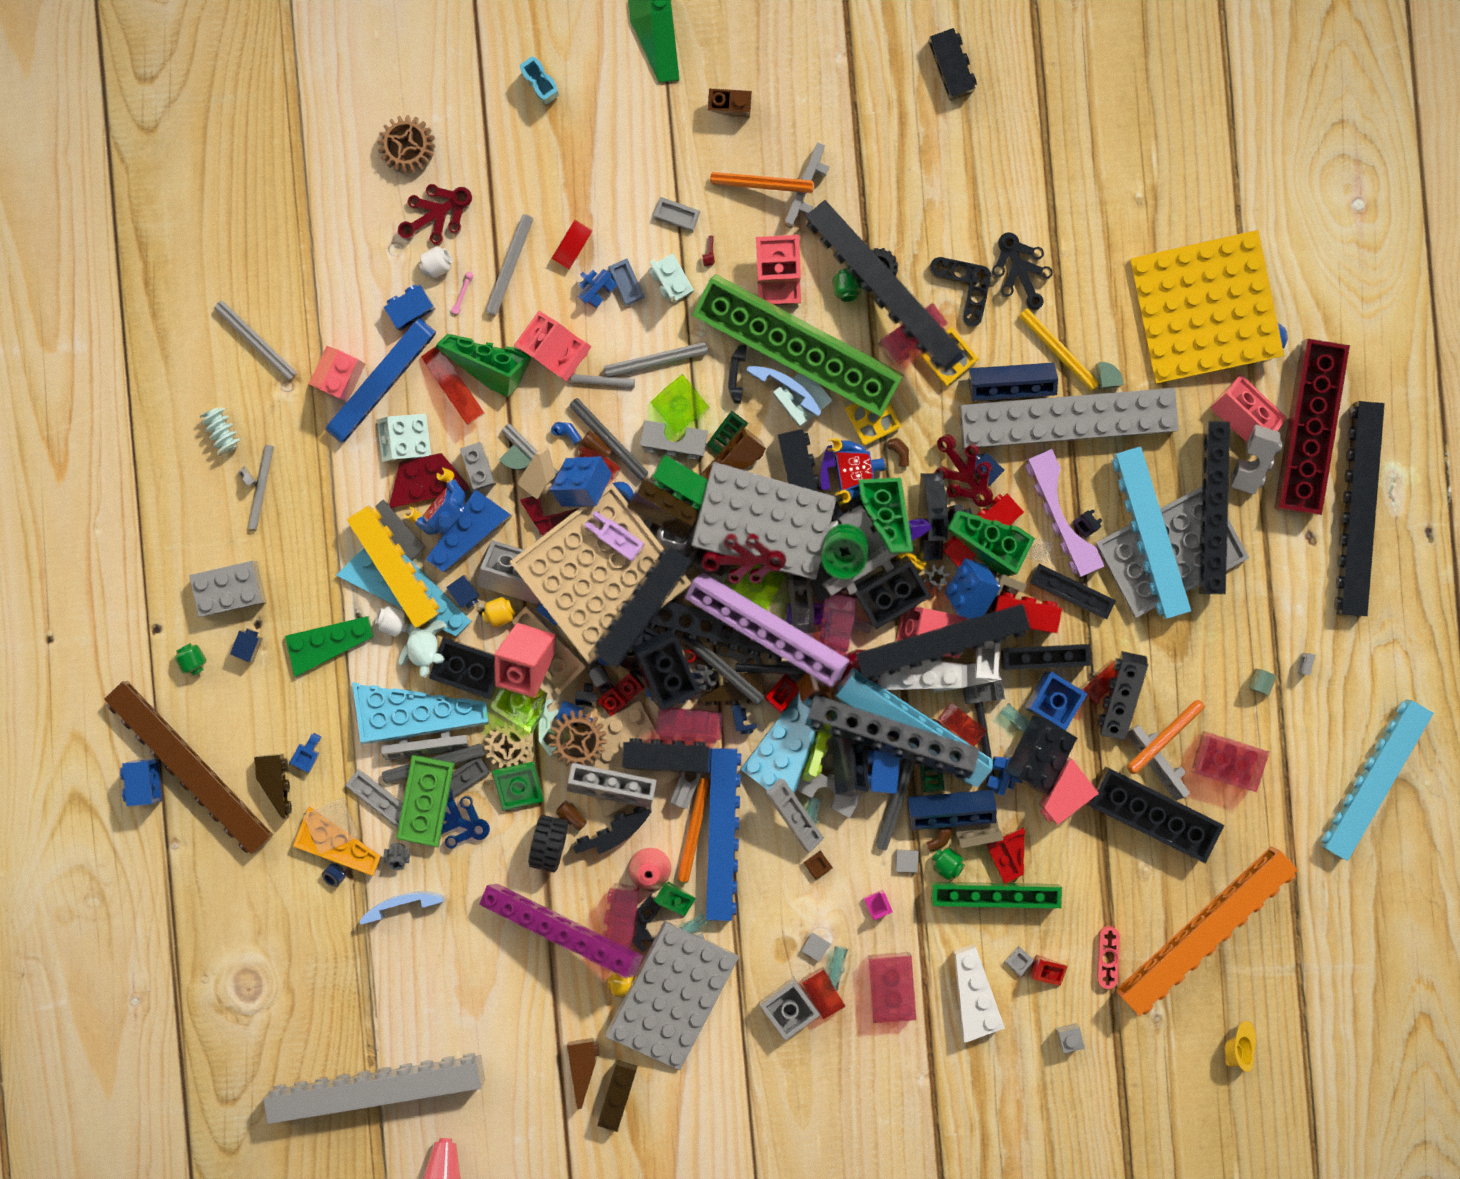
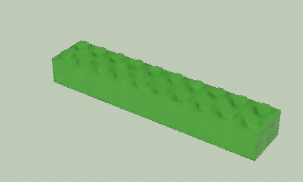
[692,274,904,416]

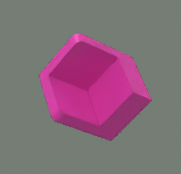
[864,890,893,920]

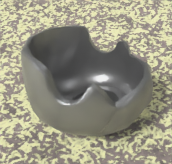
[656,527,689,552]

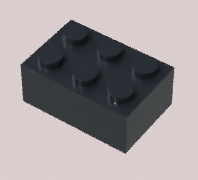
[854,556,932,629]
[631,629,700,711]
[429,637,496,699]
[1004,715,1078,795]

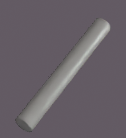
[571,374,635,387]

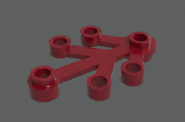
[398,184,472,245]
[934,434,993,507]
[702,533,787,583]

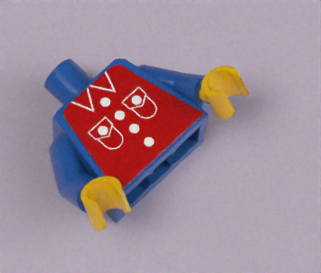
[828,438,885,505]
[404,468,465,535]

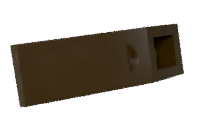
[700,673,764,706]
[254,753,292,819]

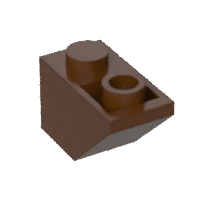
[708,88,752,117]
[797,673,833,707]

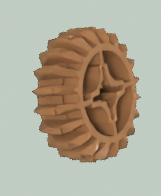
[377,115,436,174]
[549,710,607,766]

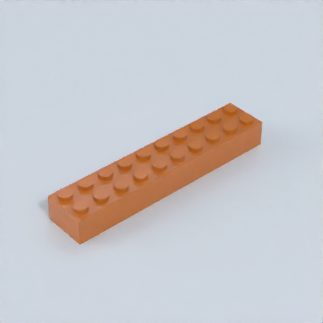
[1115,846,1298,1016]

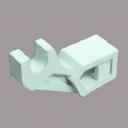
[538,698,562,756]

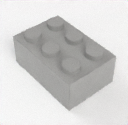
[189,561,266,617]

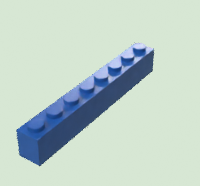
[706,747,741,921]

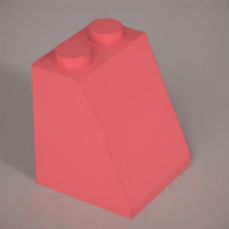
[309,346,366,402]
[896,607,967,659]
[495,623,556,698]
[1039,757,1099,825]

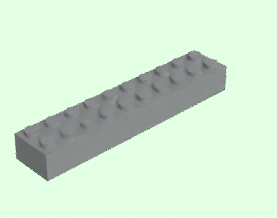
[959,388,1179,449]
[263,1053,485,1124]

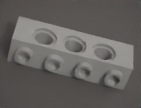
[567,763,657,808]

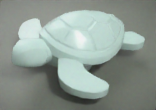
[399,620,447,678]

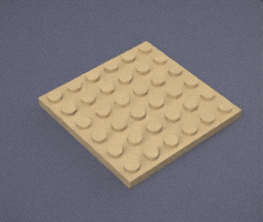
[510,483,691,664]

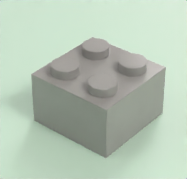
[760,977,820,1041]

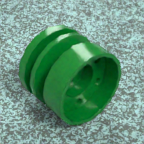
[822,524,868,579]

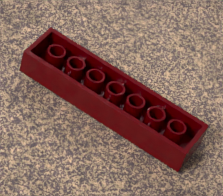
[1274,338,1350,516]

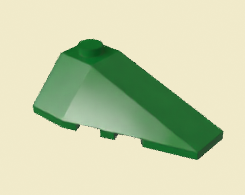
[628,0,680,83]

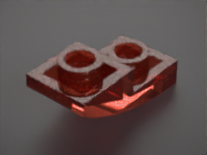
[577,447,620,480]
[938,702,987,747]

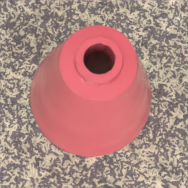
[629,848,671,890]
[423,1138,461,1179]

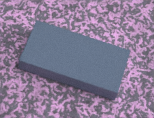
[608,258,645,306]

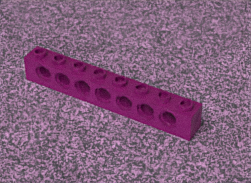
[479,883,643,978]

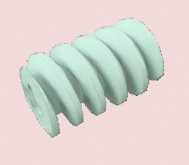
[199,408,241,456]

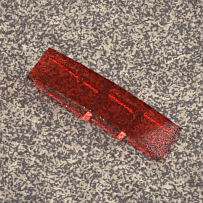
[421,346,485,425]

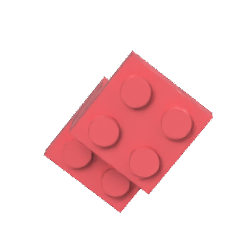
[756,235,801,305]
[514,311,591,382]

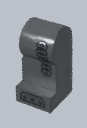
[963,680,1005,704]

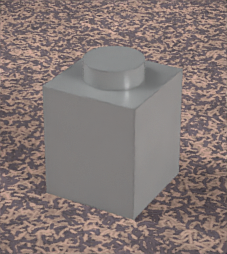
[1056,1023,1085,1053]

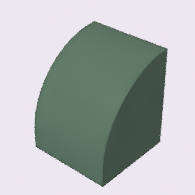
[1096,362,1124,389]
[499,445,531,470]
[1248,668,1277,696]

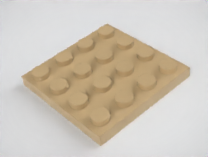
[565,700,681,816]

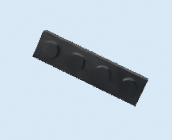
[1029,564,1116,620]

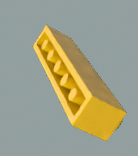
[346,506,440,628]

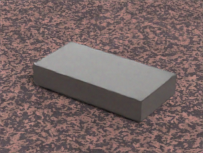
[653,197,700,232]

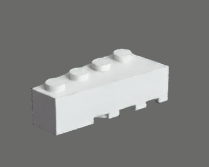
[878,659,968,690]
[953,944,1005,1043]

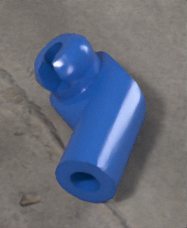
[551,422,582,445]

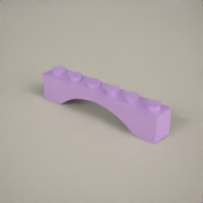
[1025,449,1104,577]

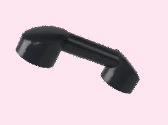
[728,344,747,404]

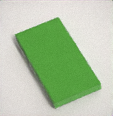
[396,755,455,847]

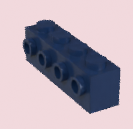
[969,362,1058,401]
[908,790,997,830]

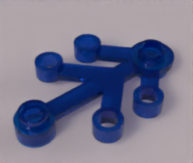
[442,789,490,849]

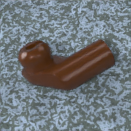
[887,438,909,467]
[926,827,952,852]

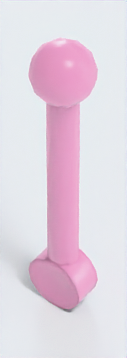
[452,272,474,314]

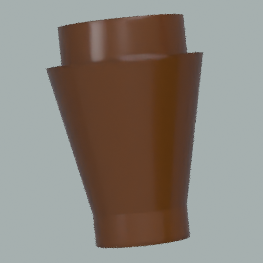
[580,431,612,460]
[555,800,587,831]

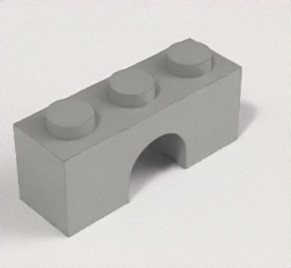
[640,420,708,460]
[1231,424,1282,495]
[795,768,862,818]

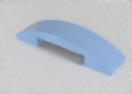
[746,366,821,417]
[359,891,445,925]

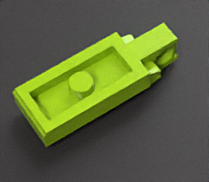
[802,731,832,782]

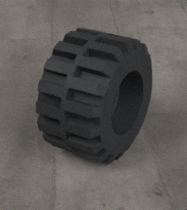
[528,815,568,873]

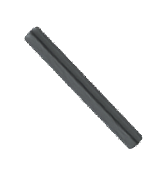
[570,398,648,480]
[681,632,764,705]
[382,743,485,783]
[876,758,915,850]

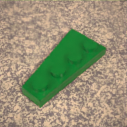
[285,616,374,677]

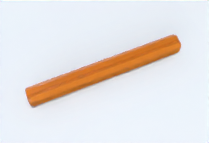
[710,172,814,193]
[1127,700,1205,774]
[678,778,711,882]

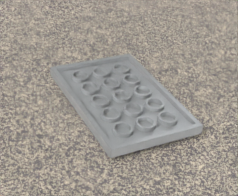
[691,462,837,580]
[1095,486,1249,618]
[605,920,739,1070]

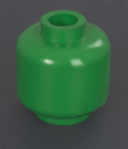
[832,268,862,302]
[174,643,207,676]
[932,848,965,880]

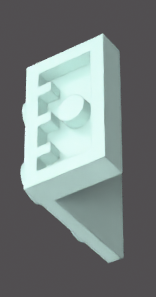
[648,253,694,304]
[773,373,832,427]
[377,414,431,462]

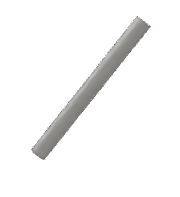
[248,445,274,530]

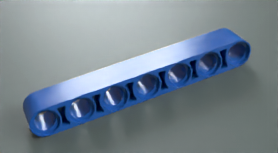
[325,318,437,444]

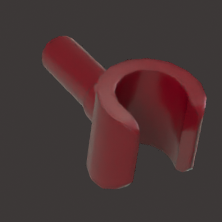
[702,235,715,266]

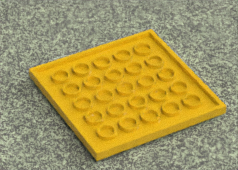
[1130,230,1284,384]

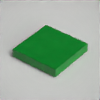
[492,761,544,811]

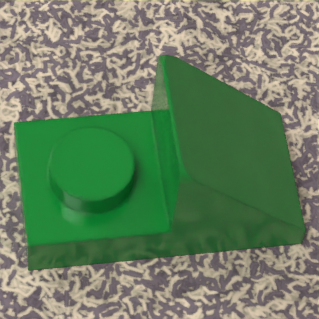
[654,881,696,916]

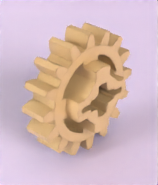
[484,722,531,768]

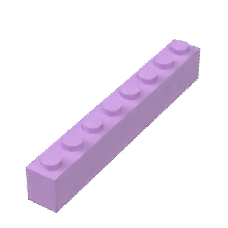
[685,573,849,687]

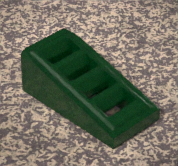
[706,410,748,454]
[919,765,945,792]

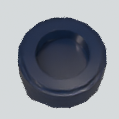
[322,863,346,887]

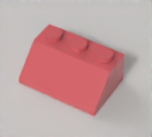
[1210,374,1287,444]

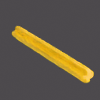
[1019,309,1099,391]

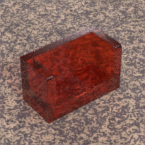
[1079,659,1115,705]
[801,967,846,1019]

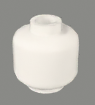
[419,246,453,278]
[375,606,409,637]

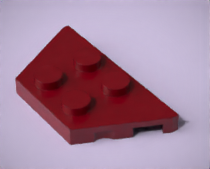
[389,453,471,508]

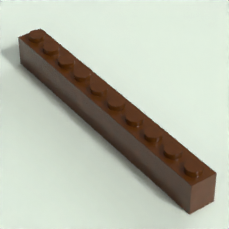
[104,681,274,854]

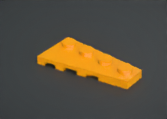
[293,807,381,876]

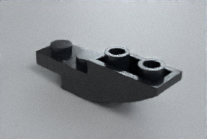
[918,473,948,560]
[573,806,652,854]

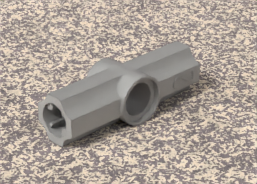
[670,772,702,809]

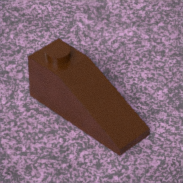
[701,427,766,480]
[567,1038,600,1109]

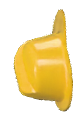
[1225,1021,1256,1072]

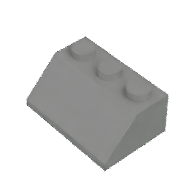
[477,540,539,605]

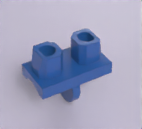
[578,269,617,308]
[985,755,1022,796]

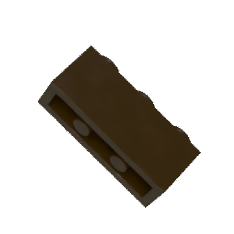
[627,479,699,539]
[597,1059,637,1132]

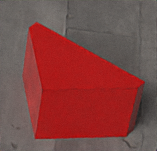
[764,674,798,713]
[1029,954,1068,986]

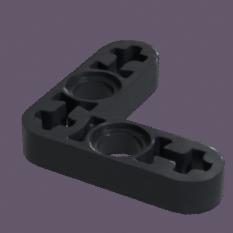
[930,257,991,327]

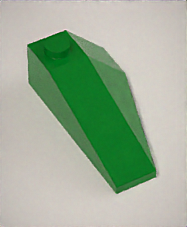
[436,334,531,397]
[858,478,913,554]
[947,511,1035,577]

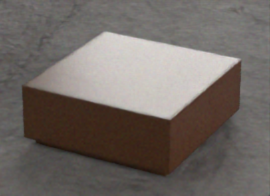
[803,850,833,880]

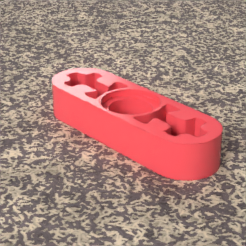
[1097,926,1120,989]

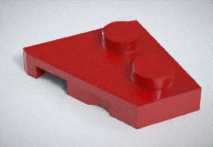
[986,827,1025,884]

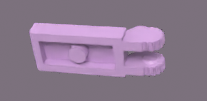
[584,511,645,562]

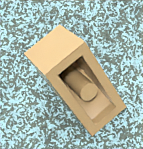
[517,446,556,499]

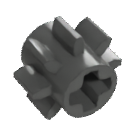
[923,565,950,591]
[692,665,718,690]
[383,843,410,869]

